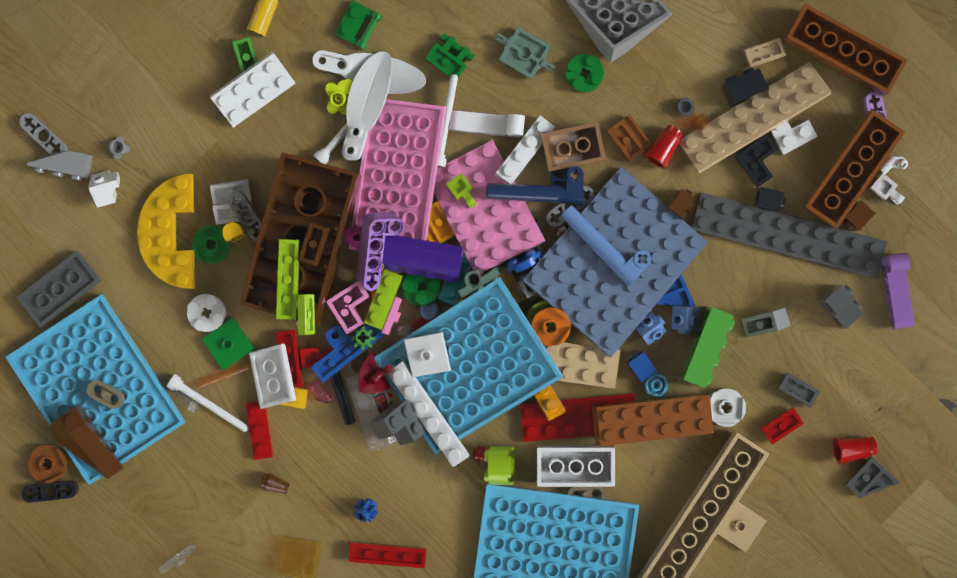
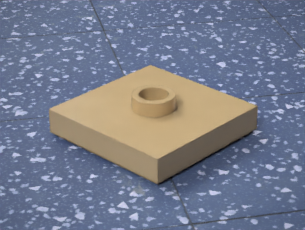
[717,502,767,552]

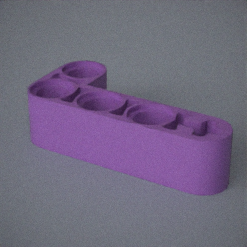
[357,212,404,291]
[881,252,914,330]

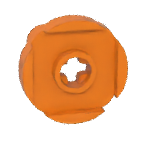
[532,307,571,346]

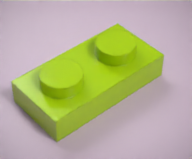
[296,294,315,335]

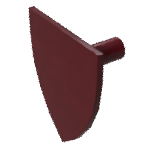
[358,351,393,394]

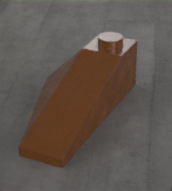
[48,405,124,479]

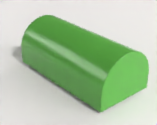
[231,36,258,73]

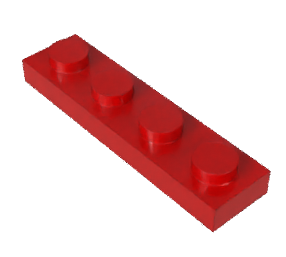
[348,542,427,569]

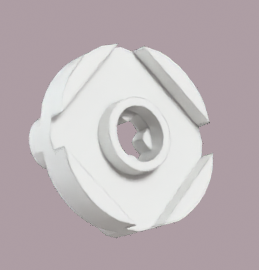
[187,294,227,332]
[710,388,746,427]

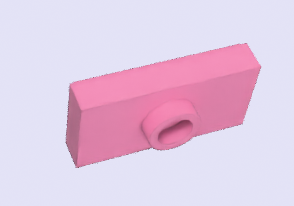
[382,297,403,335]

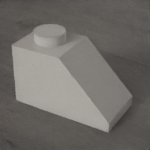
[742,307,791,337]

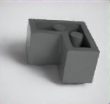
[817,285,864,329]
[369,399,426,445]

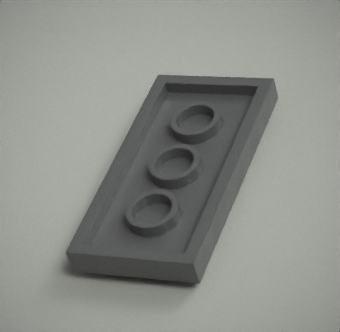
[16,251,102,328]

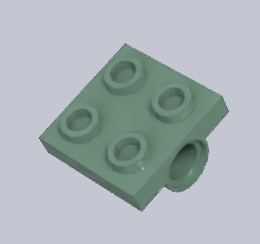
[458,266,502,298]

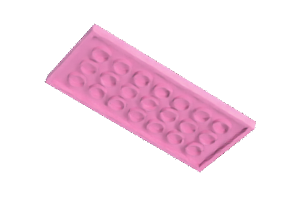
[348,99,446,251]

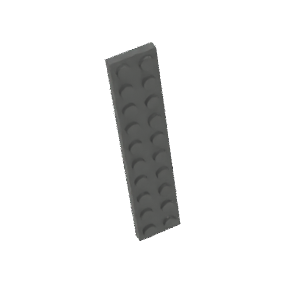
[691,192,887,278]

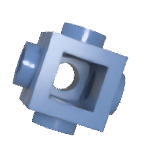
[671,306,700,334]
[635,311,667,346]

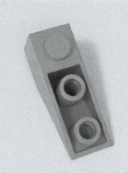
[27,151,93,181]

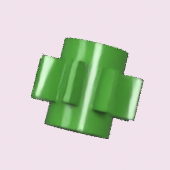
[351,326,375,351]

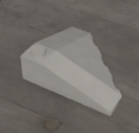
[565,0,672,63]

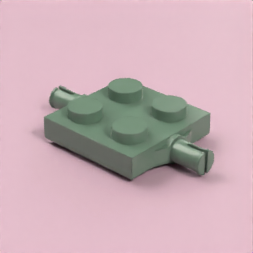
[495,26,555,80]

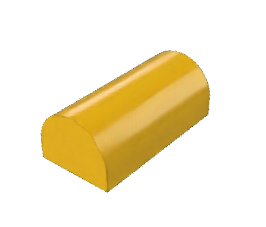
[246,0,279,37]
[223,222,248,242]

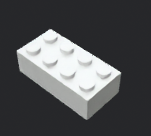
[537,445,615,487]

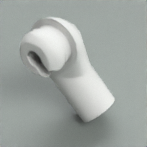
[878,156,908,174]

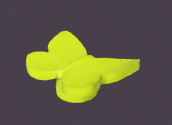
[325,79,353,115]

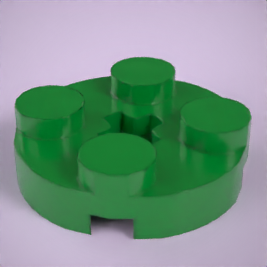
[565,54,604,93]
[192,225,232,263]
[402,274,441,306]

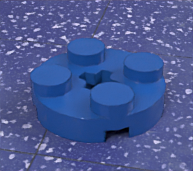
[505,248,543,275]

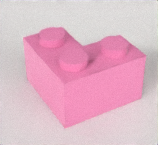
[326,281,370,334]

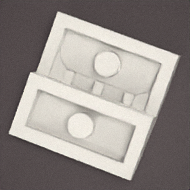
[210,179,254,225]

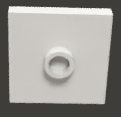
[404,332,451,377]

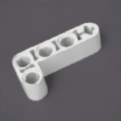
[448,111,525,138]

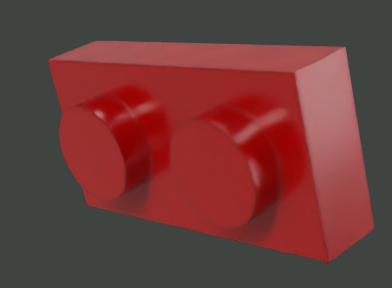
[760,407,804,445]

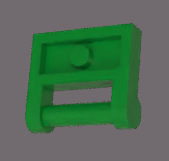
[334,0,383,50]

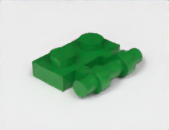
[425,33,475,78]

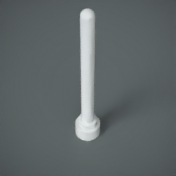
[438,74,458,167]
[313,123,348,164]
[167,374,249,432]

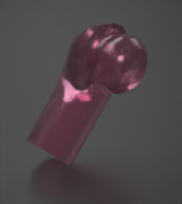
[309,381,335,404]

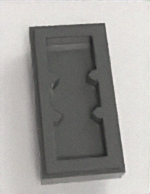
[777,372,820,408]

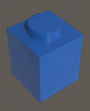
[626,351,657,382]

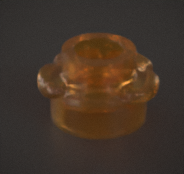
[691,113,709,130]

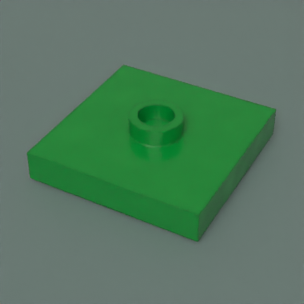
[202,317,256,371]

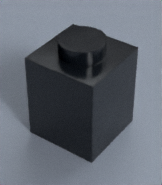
[754,187,785,212]

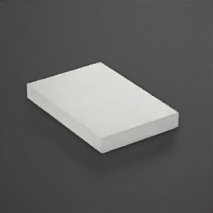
[249,344,296,409]

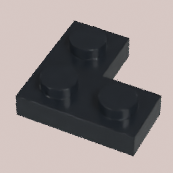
[735,134,778,188]

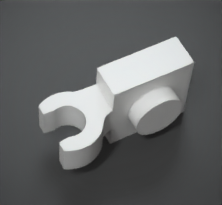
[869,173,905,205]

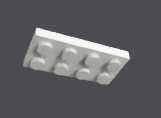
[210,51,295,127]

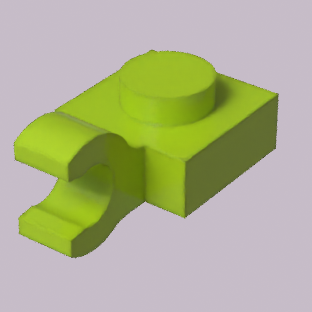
[446,173,477,209]

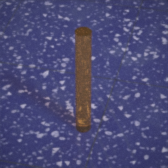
[198,360,252,389]

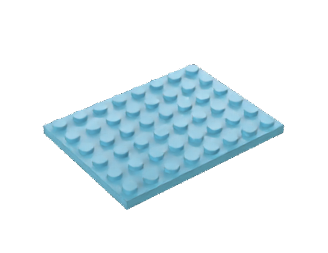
[374,277,563,455]
[5,294,186,485]
[474,483,639,578]

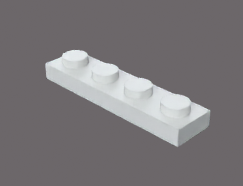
[495,116,555,184]

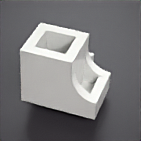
[89,170,120,208]

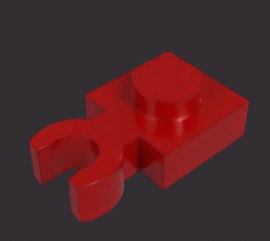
[299,347,333,369]

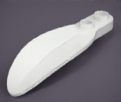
[313,50,426,94]
[342,51,392,161]

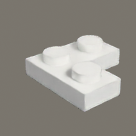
[770,120,818,155]

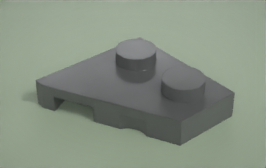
[845,456,899,498]

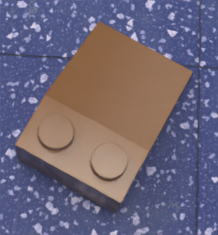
[541,122,607,172]

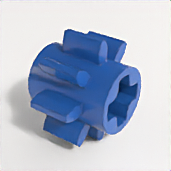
[353,498,378,522]

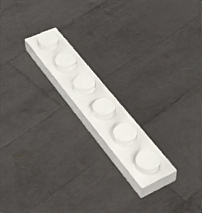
[388,361,470,467]

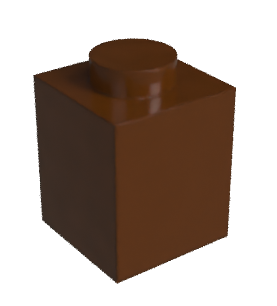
[843,200,876,231]

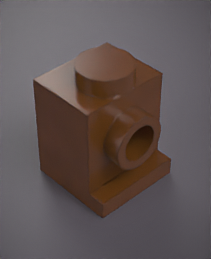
[667,189,696,219]

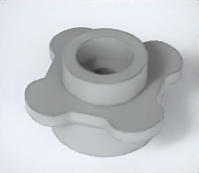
[107,136,130,159]

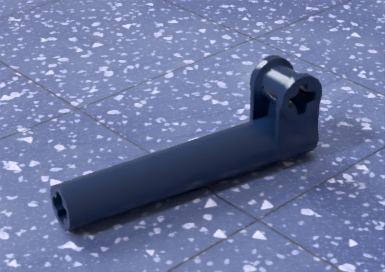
[486,166,584,204]

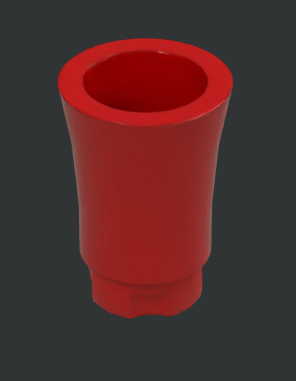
[643,125,683,169]
[833,437,878,465]

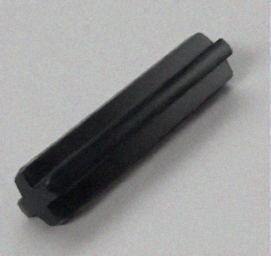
[330,371,355,425]

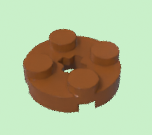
[27,444,68,483]

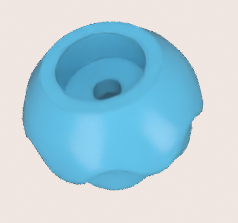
[644,373,668,397]

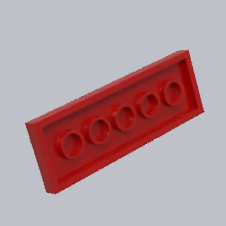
[520,393,635,442]

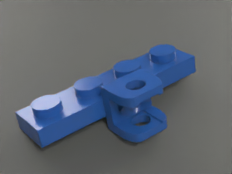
[311,324,384,383]

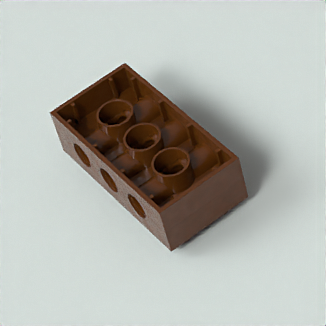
[240,152,362,325]

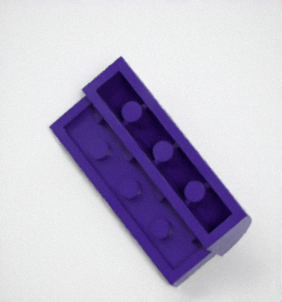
[382,235,463,283]

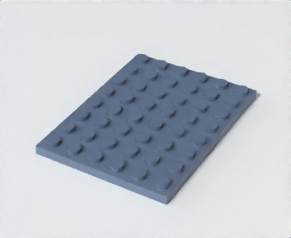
[522,167,708,357]

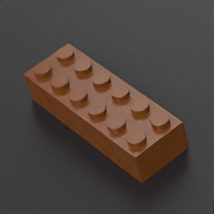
[782,3,907,97]
[801,110,905,229]
[592,393,714,446]

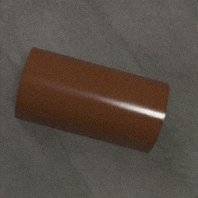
[298,222,330,266]

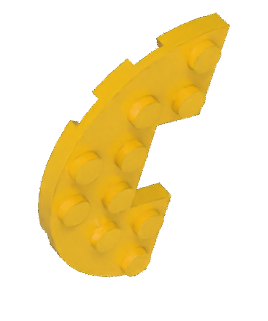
[137,174,195,289]

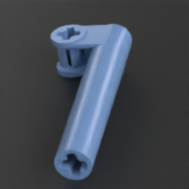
[561,205,652,286]

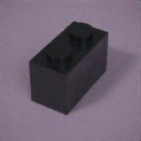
[721,67,769,107]

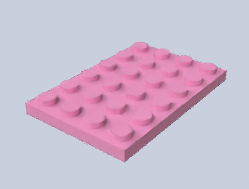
[434,140,545,276]

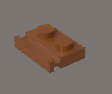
[607,114,652,162]

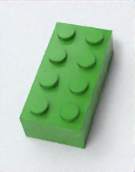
[679,306,735,388]

